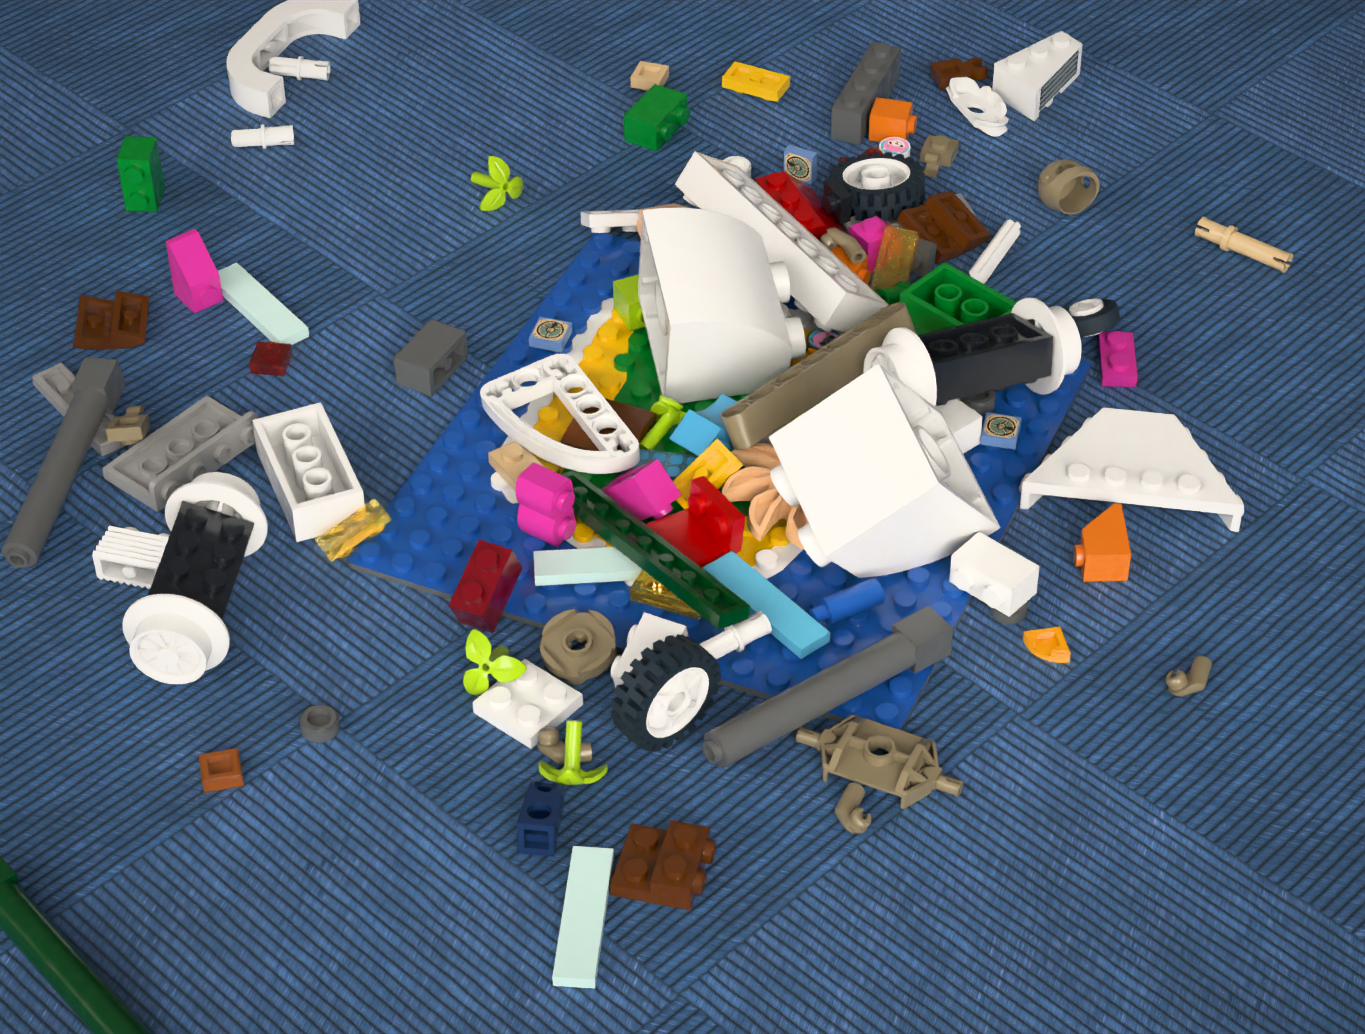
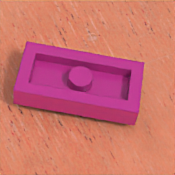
[1098,331,1138,387]

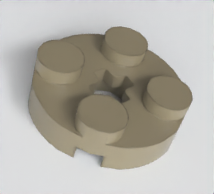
[540,609,618,685]

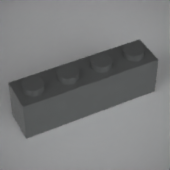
[831,42,901,145]

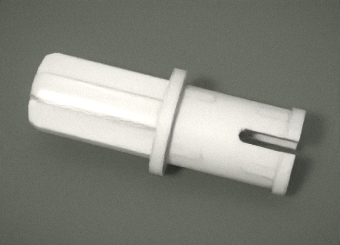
[269,56,331,81]
[231,124,294,149]
[700,611,772,659]

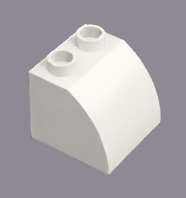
[638,208,806,404]
[769,363,1001,578]

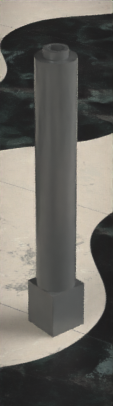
[2,358,126,568]
[702,605,953,768]

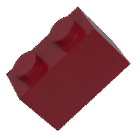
[448,539,523,634]

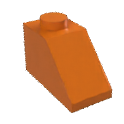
[1073,503,1131,582]

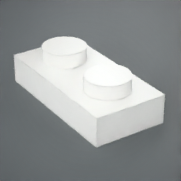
[581,209,640,233]

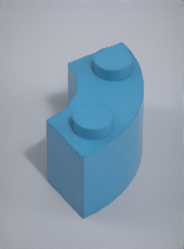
[669,393,737,456]

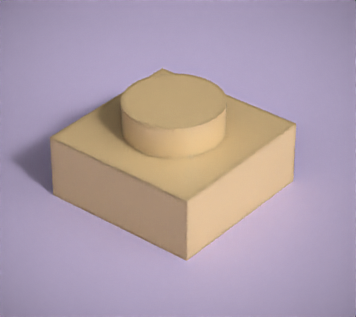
[630,61,669,92]

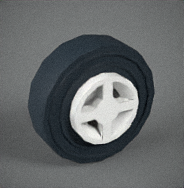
[1065,298,1120,337]

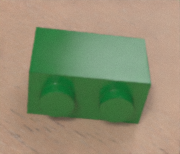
[624,84,690,152]
[117,136,165,212]

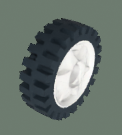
[829,152,925,221]
[610,634,721,751]

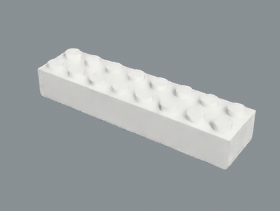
[675,151,888,334]

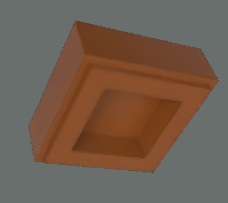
[199,748,244,793]

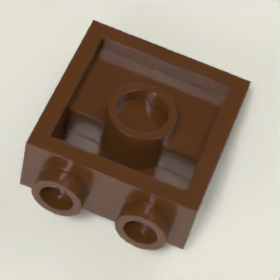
[610,820,716,911]

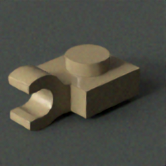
[920,135,959,178]
[106,405,151,445]

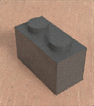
[393,319,468,396]

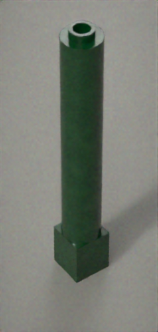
[0,856,153,1034]

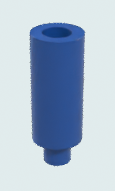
[809,578,885,624]

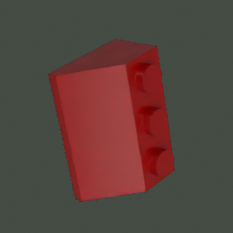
[755,171,846,247]

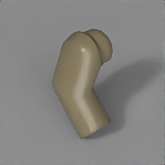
[835,783,872,834]

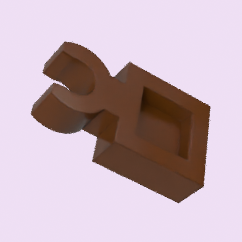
[930,57,988,90]

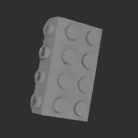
[102,395,259,512]

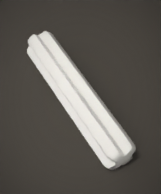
[969,219,1021,284]

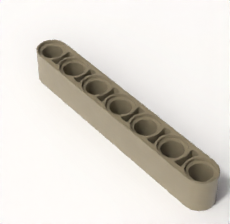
[720,302,917,450]

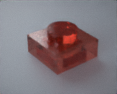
[249,341,292,376]

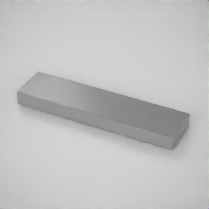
[32,363,126,457]

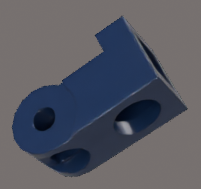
[517,781,565,857]

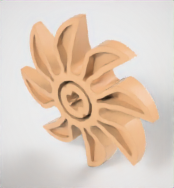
[722,443,809,550]

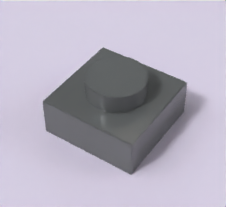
[899,233,937,276]

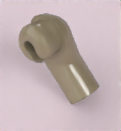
[820,227,866,264]
[1165,656,1212,697]
[537,727,592,765]

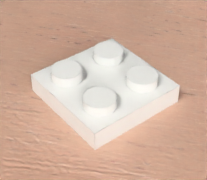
[473,659,583,749]

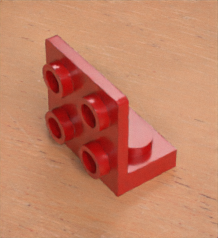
[645,476,745,566]

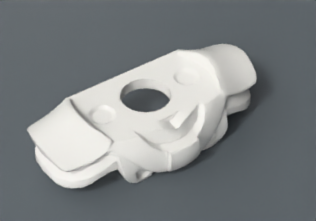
[946,77,1009,137]

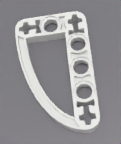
[480,354,641,474]

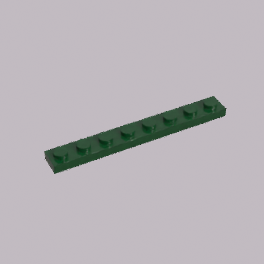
[560,470,750,629]

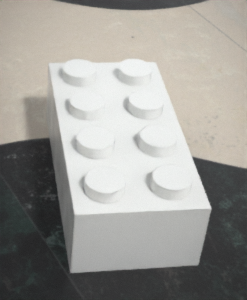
[252,402,367,542]

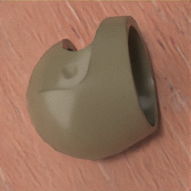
[1037,159,1100,215]

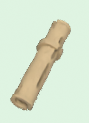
[1195,216,1293,273]

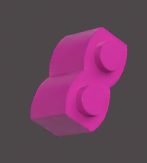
[516,462,576,547]

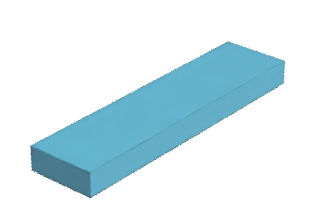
[703,551,830,659]

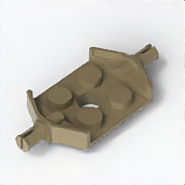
[796,715,964,809]

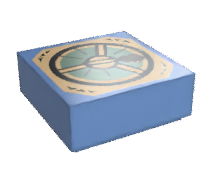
[784,144,817,185]
[529,317,572,353]
[980,412,1022,450]

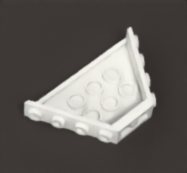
[1019,407,1244,532]

